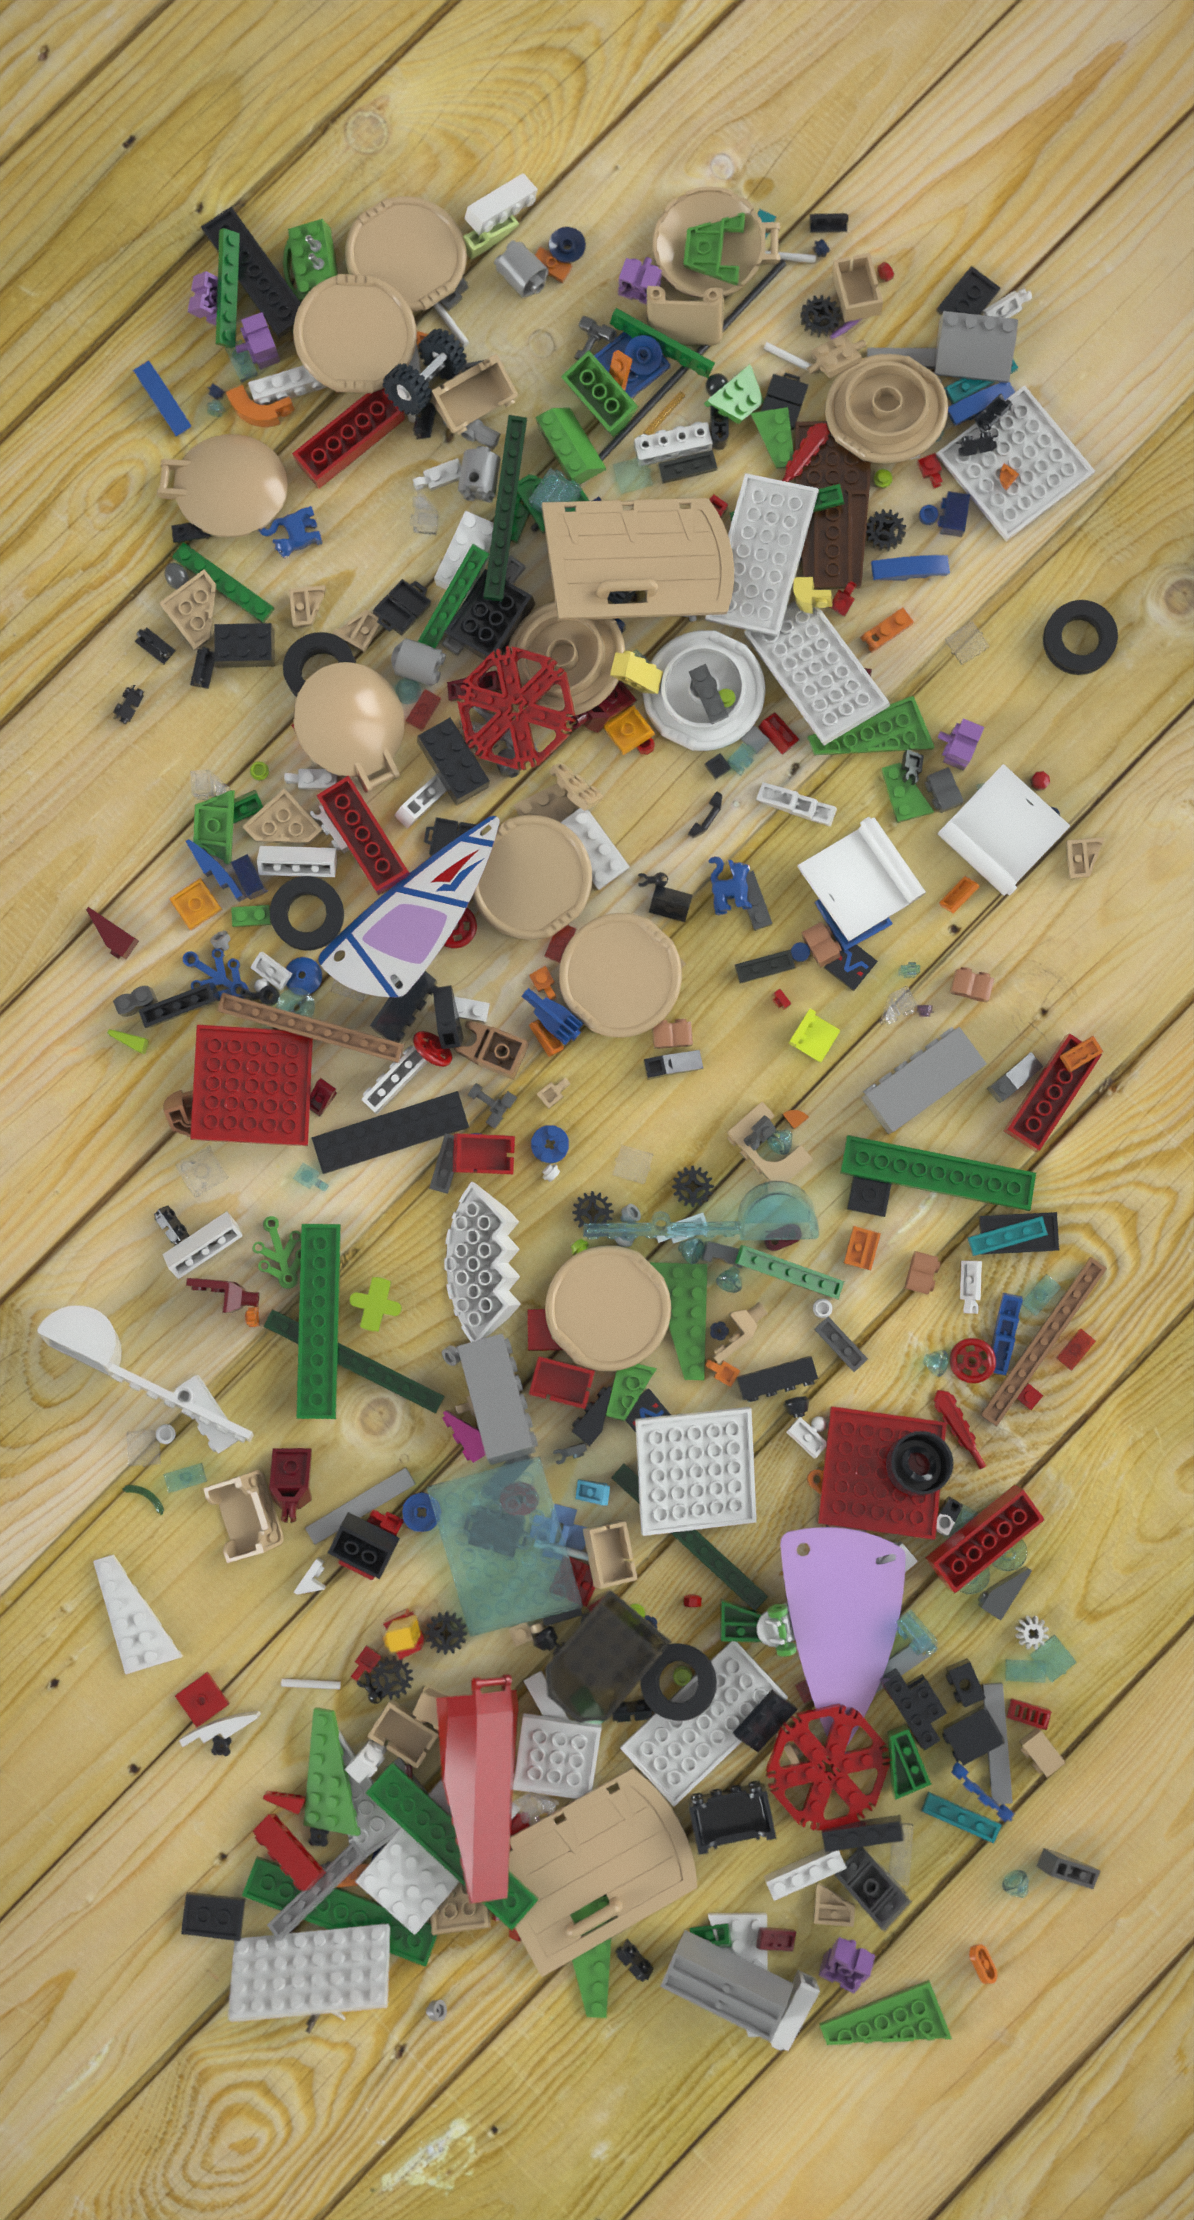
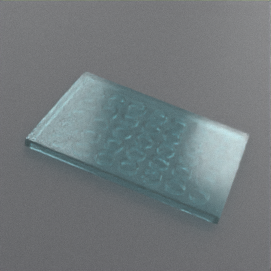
[427,1456,583,1637]

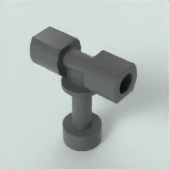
[574,316,617,361]
[468,1083,517,1129]

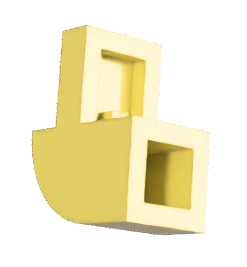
[793,577,832,614]

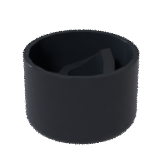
[886,1431,954,1496]

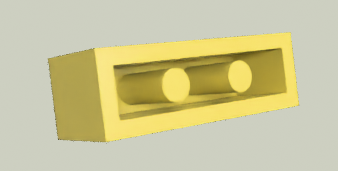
[610,651,663,694]

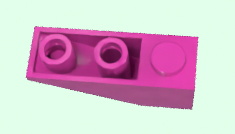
[442,1410,486,1463]

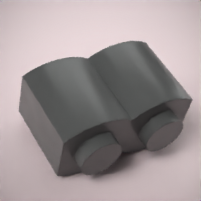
[925,767,964,813]
[113,986,158,1017]

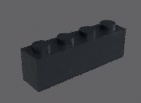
[138,983,220,1028]
[736,1356,818,1403]
[821,1815,904,1852]

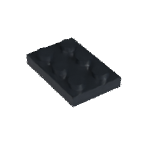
[936,266,1001,315]
[732,1689,798,1752]
[181,1892,246,1941]

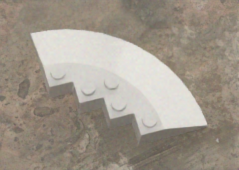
[444,1182,521,1342]

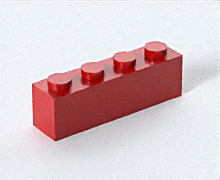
[252,1813,326,1891]

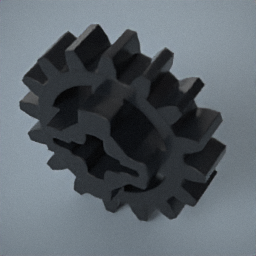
[800,295,841,338]
[866,509,906,551]
[672,1166,714,1208]
[572,1191,614,1233]
[425,1611,468,1655]
[371,1656,414,1700]

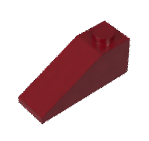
[447,671,502,701]
[86,907,139,960]

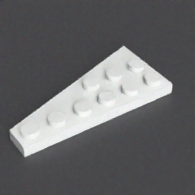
[93,1554,183,1675]
[338,1731,401,1856]
[708,1913,768,2037]

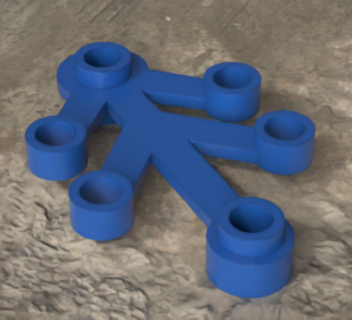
[183,948,249,998]
[951,1762,1015,1822]

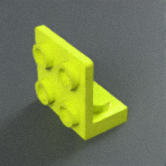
[788,1008,840,1062]

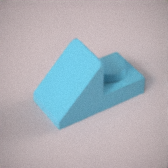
[575,1480,610,1506]

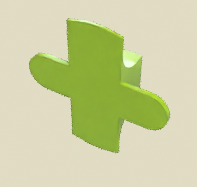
[350,1277,402,1331]

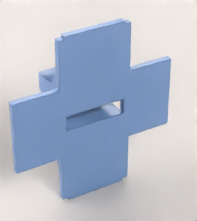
[530,1504,588,1560]

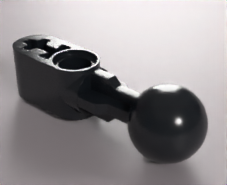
[705,373,729,450]

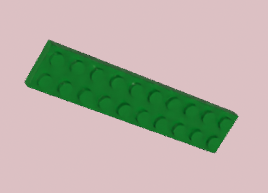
[840,1135,1036,1211]
[296,1224,341,1419]
[365,1762,539,1931]
[242,1856,438,1967]

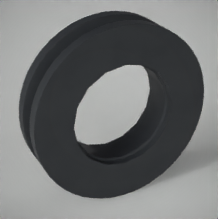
[1043,600,1118,675]
[283,632,356,697]
[270,876,344,951]
[640,1643,717,1721]

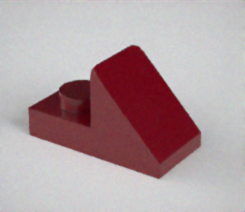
[310,1078,337,1116]

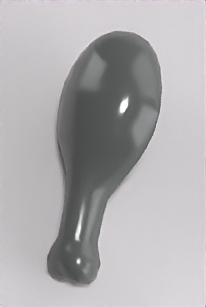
[164,563,189,590]

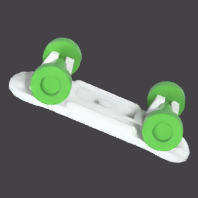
[757,1602,797,1657]

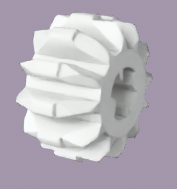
[1015,1616,1049,1649]

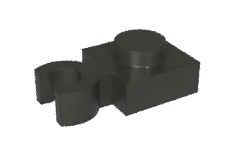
[901,750,924,786]

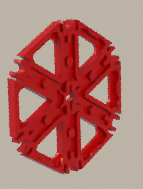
[457,646,576,771]
[766,1704,890,1831]

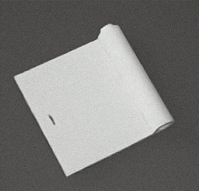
[937,764,1070,896]
[797,817,926,941]

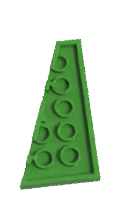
[807,696,935,756]
[649,1262,707,1380]
[304,1707,361,1836]
[570,1894,612,2018]
[819,1980,952,2045]

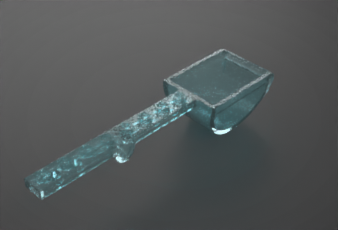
[583,1181,819,1240]

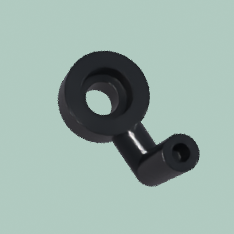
[240,986,280,1006]

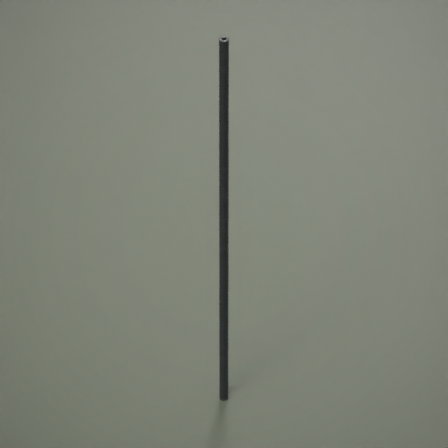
[530,259,786,533]

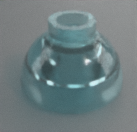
[395,678,421,704]
[767,1129,793,1155]
[678,1238,704,1265]
[716,1267,742,1293]
[923,1350,949,1377]
[1002,1870,1029,1898]

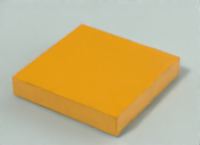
[603,705,655,755]
[169,878,222,931]

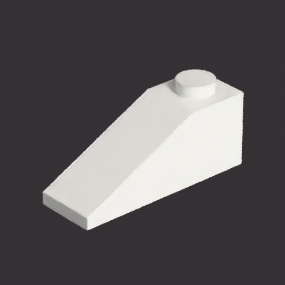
[394,774,447,829]

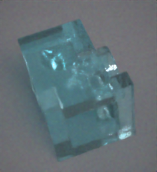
[727,743,756,776]

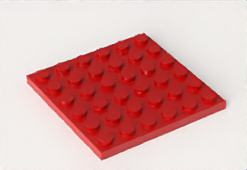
[190,1024,313,1146]
[817,1406,947,1540]

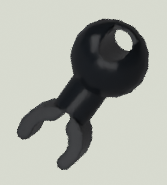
[638,872,668,887]
[357,1674,383,1704]

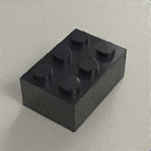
[214,623,275,668]
[328,1512,400,1580]

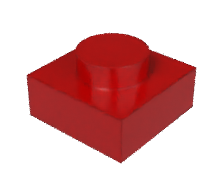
[772,989,792,1010]
[1017,1383,1044,1411]

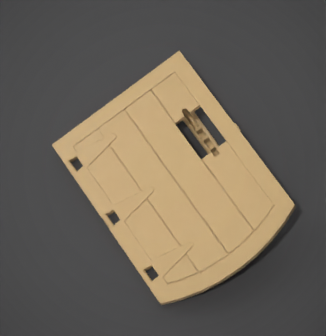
[542,498,734,621]
[509,1768,697,1977]

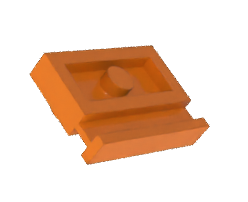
[843,1226,881,1271]

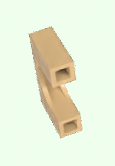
[727,1102,813,1190]

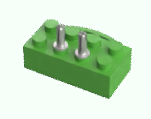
[283,219,338,302]

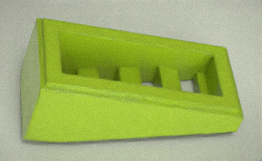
[107,1029,149,1055]

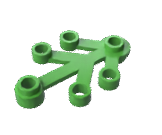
[252,1216,301,1289]

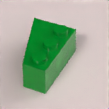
[720,1598,763,1642]
[888,1724,932,1800]

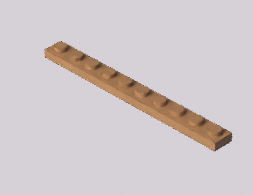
[217,993,405,1063]
[980,1257,1107,1426]

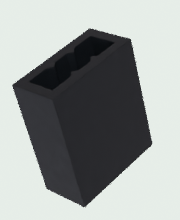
[942,1704,1005,1766]

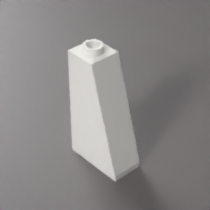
[770,1970,820,2051]

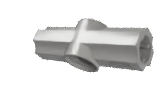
[443,419,501,449]

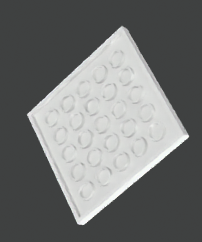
[936,385,1095,542]
[635,1407,756,1536]

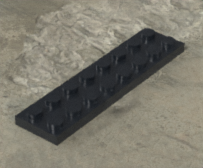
[201,206,301,338]
[311,1091,470,1174]

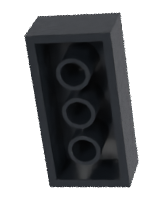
[417,717,490,806]

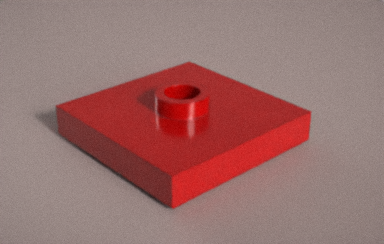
[175,1671,230,1728]

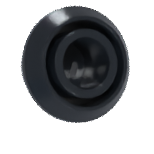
[783,1396,809,1418]
[533,1626,558,1652]

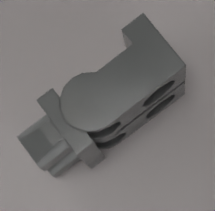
[701,1241,742,1268]

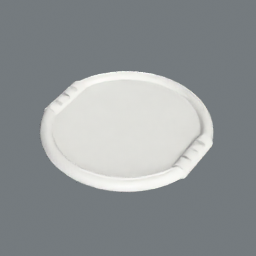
[643,630,765,751]

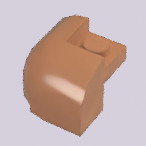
[163,1090,193,1137]

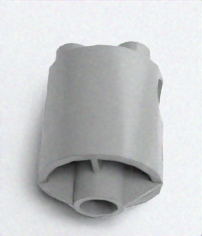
[494,240,549,298]
[458,446,501,503]
[391,638,446,686]

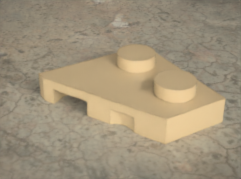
[289,585,326,628]
[332,610,383,653]
[1066,838,1104,879]
[813,1883,855,1927]

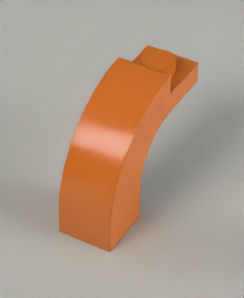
[226,385,294,427]

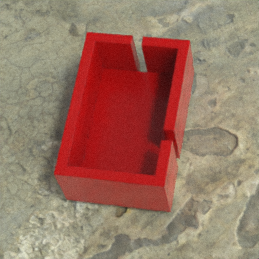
[452,1133,515,1175]
[529,1356,595,1409]

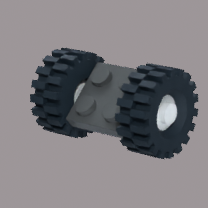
[383,328,467,415]

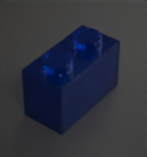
[938,491,970,537]
[230,854,268,900]

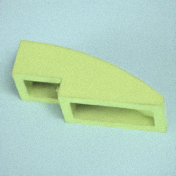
[463,215,519,259]

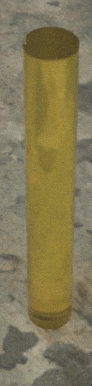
[643,391,685,435]

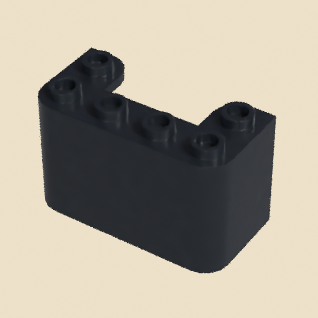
[688,1780,777,1855]

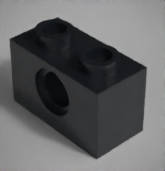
[945,1659,986,1708]

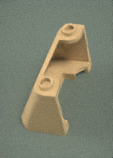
[647,286,724,345]
[430,353,519,435]
[203,1470,283,1563]

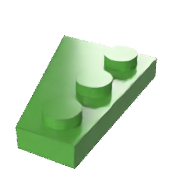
[751,407,794,469]
[881,763,934,823]
[605,1364,657,1421]

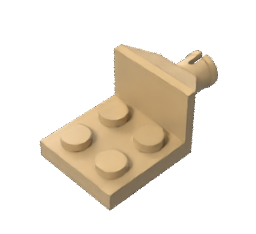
[712,1302,768,1364]

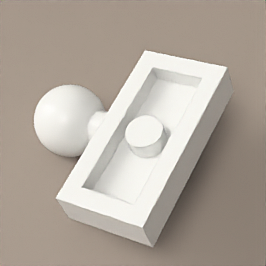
[250,952,292,992]
[786,1416,827,1459]

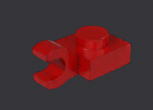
[917,453,943,489]
[829,581,857,617]
[367,1509,404,1536]
[351,1645,382,1681]

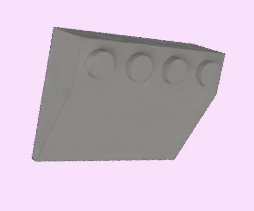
[934,311,1018,383]

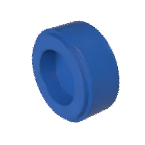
[919,505,938,525]
[791,942,810,962]

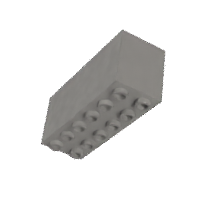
[861,1027,987,1135]
[457,1333,538,1465]
[660,1930,794,2042]

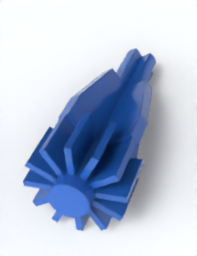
[521,988,584,1045]

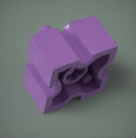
[618,257,662,305]
[187,271,218,326]
[235,312,281,369]
[938,718,984,771]
[819,1937,875,1993]

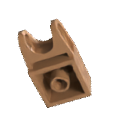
[454,1021,529,1080]

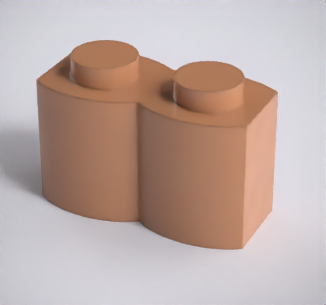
[801,922,842,968]
[949,967,994,1003]
[652,1019,693,1049]
[904,1251,940,1295]

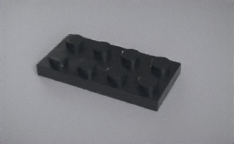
[979,1212,1059,1255]

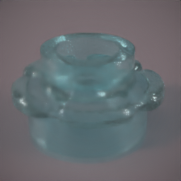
[207,400,225,417]

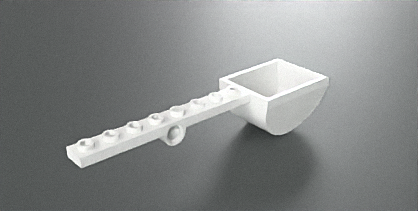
[37,1306,254,1443]

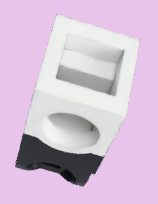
[936,1496,963,1536]

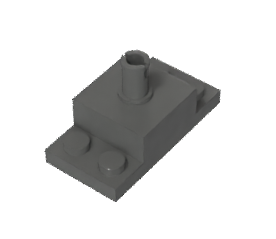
[835,1847,912,1932]

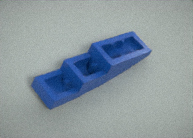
[133,360,192,437]
[948,382,1015,426]
[871,555,950,581]
[186,839,245,902]
[991,1293,1023,1376]

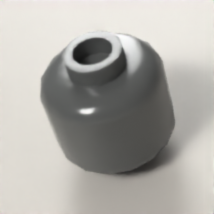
[496,748,521,778]

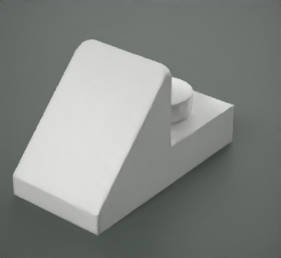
[294,1557,326,1594]

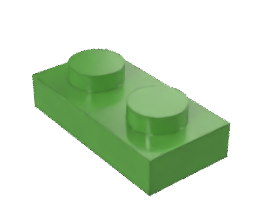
[231,905,271,927]

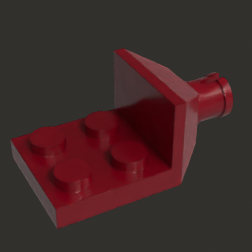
[568,680,637,733]
[186,1278,260,1313]
[269,1448,312,1523]

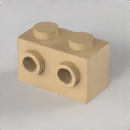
[1019,1728,1065,1777]

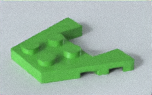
[683,213,745,286]

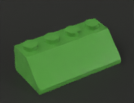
[561,350,638,437]
[535,408,606,486]

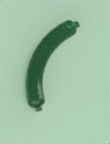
[122,1485,164,1515]

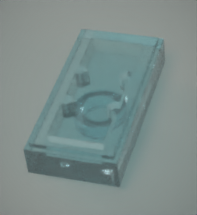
[1022,1274,1061,1316]
[163,1463,207,1493]

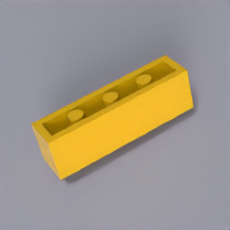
[383,1615,421,1653]

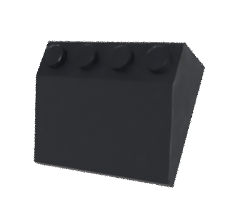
[445,569,536,667]
[370,971,438,1043]

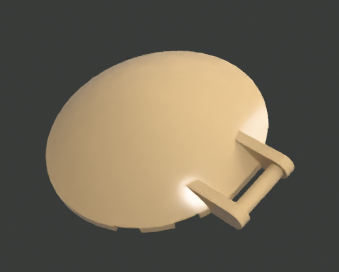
[653,186,780,299]
[157,434,288,538]
[293,662,405,793]

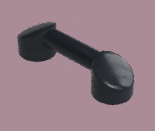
[688,791,722,838]

